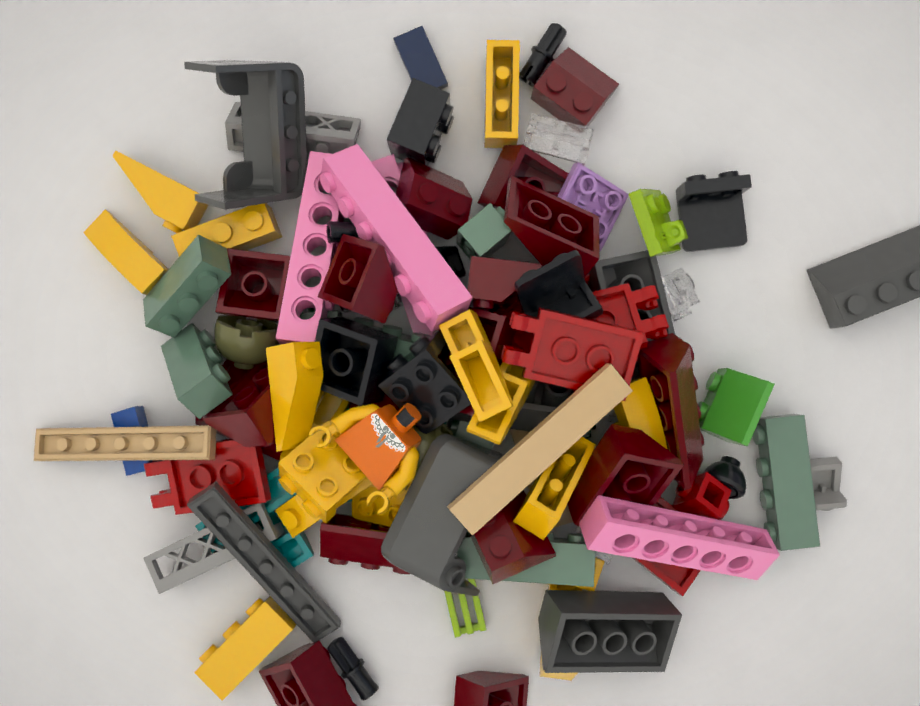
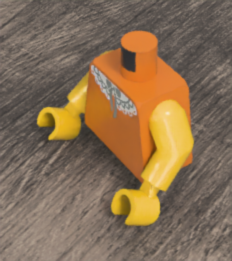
[309,403,422,515]

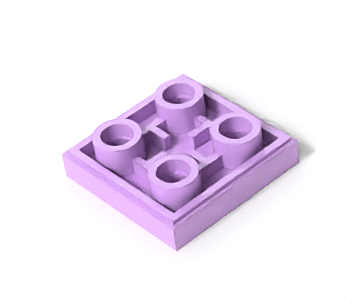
[557,162,628,251]

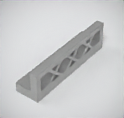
[225,102,361,161]
[143,503,286,594]

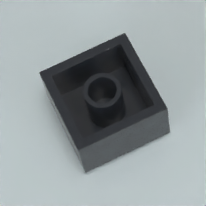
[387,78,454,166]
[315,317,398,406]

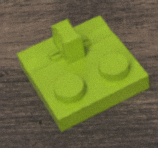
[628,189,688,257]

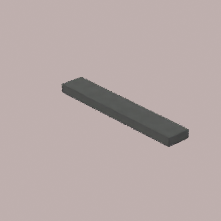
[187,481,341,642]

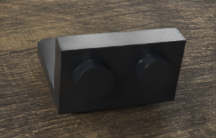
[675,171,752,252]
[514,250,603,320]
[378,331,470,434]

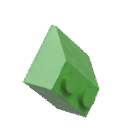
[698,368,775,446]

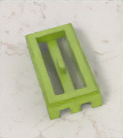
[444,579,487,638]

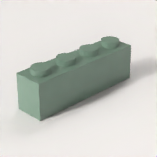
[753,414,820,551]
[457,531,595,587]

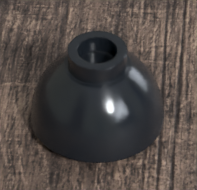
[703,456,746,499]

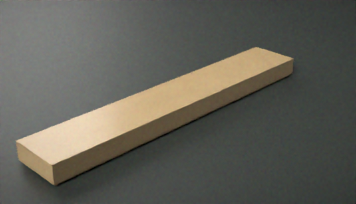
[447,363,633,536]
[34,425,217,461]

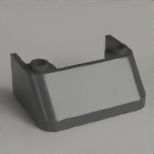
[184,60,307,210]
[381,434,504,596]

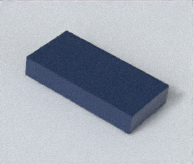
[393,26,448,89]

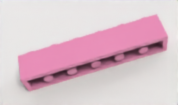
[319,144,473,332]

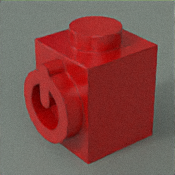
[672,472,732,520]

